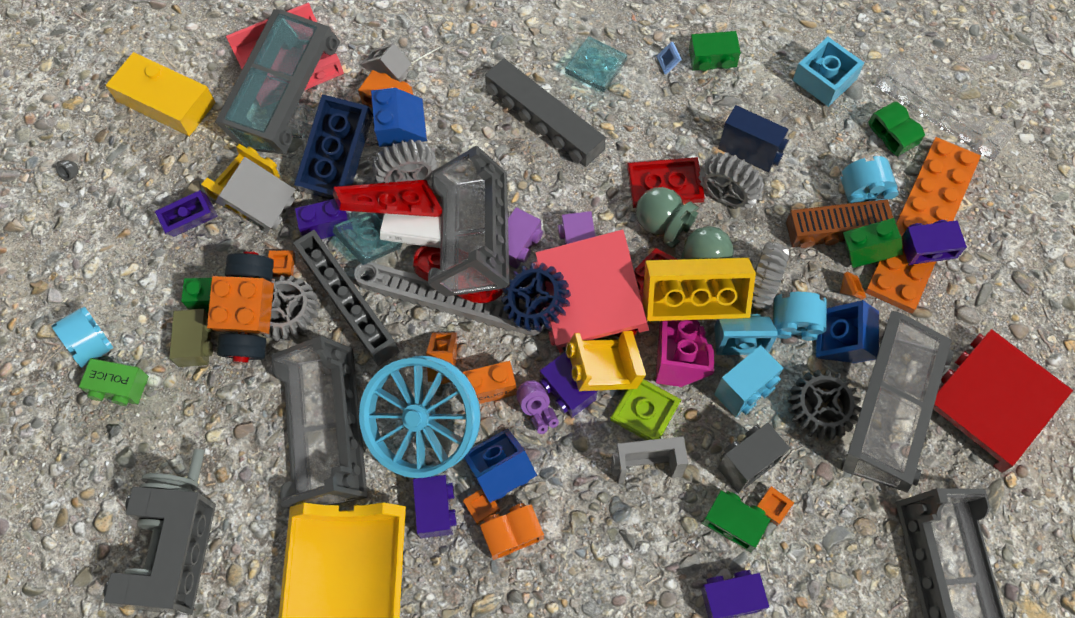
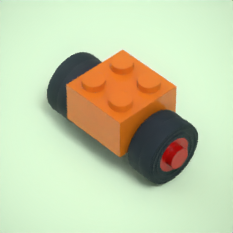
[207,252,274,363]

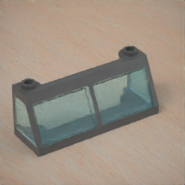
[215,9,340,154]

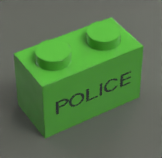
[79,358,149,406]

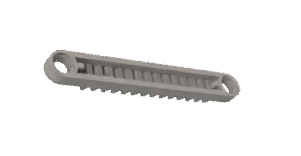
[354,262,545,336]

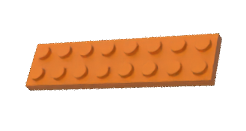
[865,137,981,314]

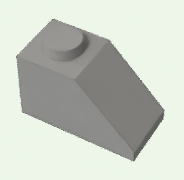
[360,43,412,81]

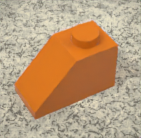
[426,332,457,384]

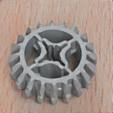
[372,139,438,183]
[698,152,765,210]
[752,242,790,311]
[264,275,319,342]

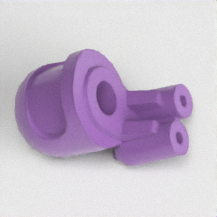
[516,380,559,434]

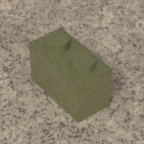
[169,309,214,367]

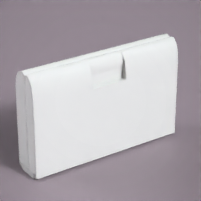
[380,214,442,248]

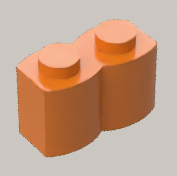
[480,503,544,560]

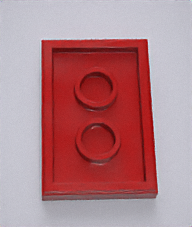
[627,157,705,208]

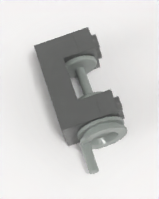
[103,449,216,615]

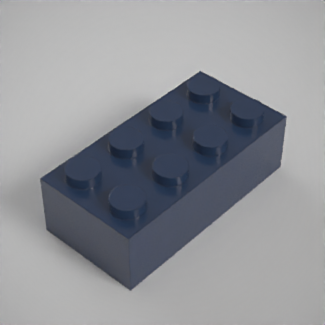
[294,94,373,200]

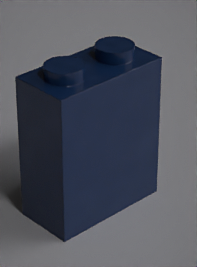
[718,105,789,173]

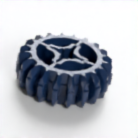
[501,263,571,332]

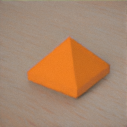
[840,272,866,300]

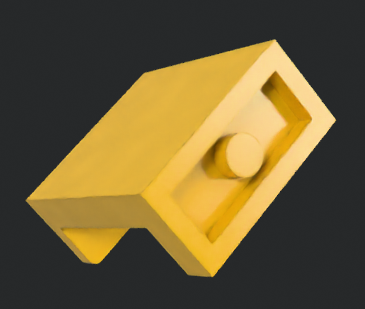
[201,144,280,219]
[566,331,646,391]

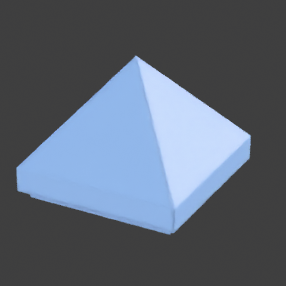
[656,42,682,74]

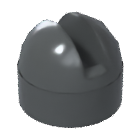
[56,160,79,181]

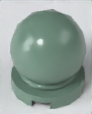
[636,187,700,248]
[680,226,734,260]

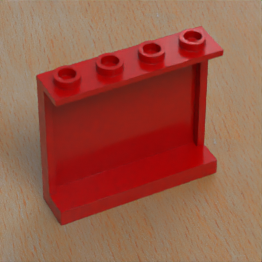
[924,329,1073,473]

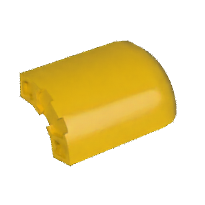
[278,502,406,618]

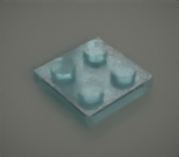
[565,36,627,92]
[332,212,402,265]

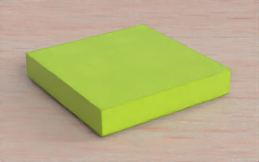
[610,379,682,440]

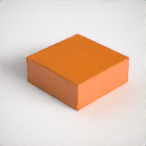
[268,250,295,277]
[757,486,794,526]
[463,489,500,525]

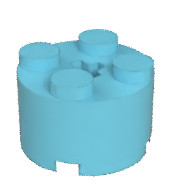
[840,156,899,203]
[773,292,827,341]
[51,306,114,368]

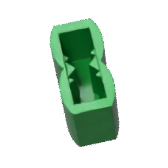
[868,101,925,157]

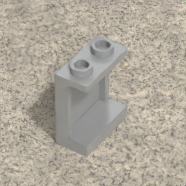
[215,157,296,233]
[611,436,688,484]

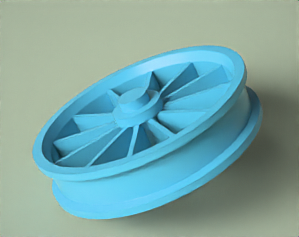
[359,356,481,478]

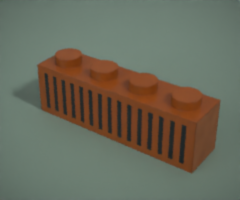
[786,199,893,248]

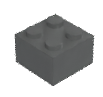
[718,422,790,494]

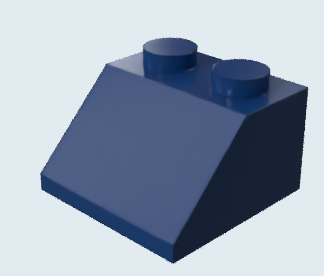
[371,88,427,147]
[816,300,879,363]
[464,428,537,503]

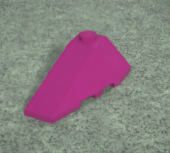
[656,320,714,387]

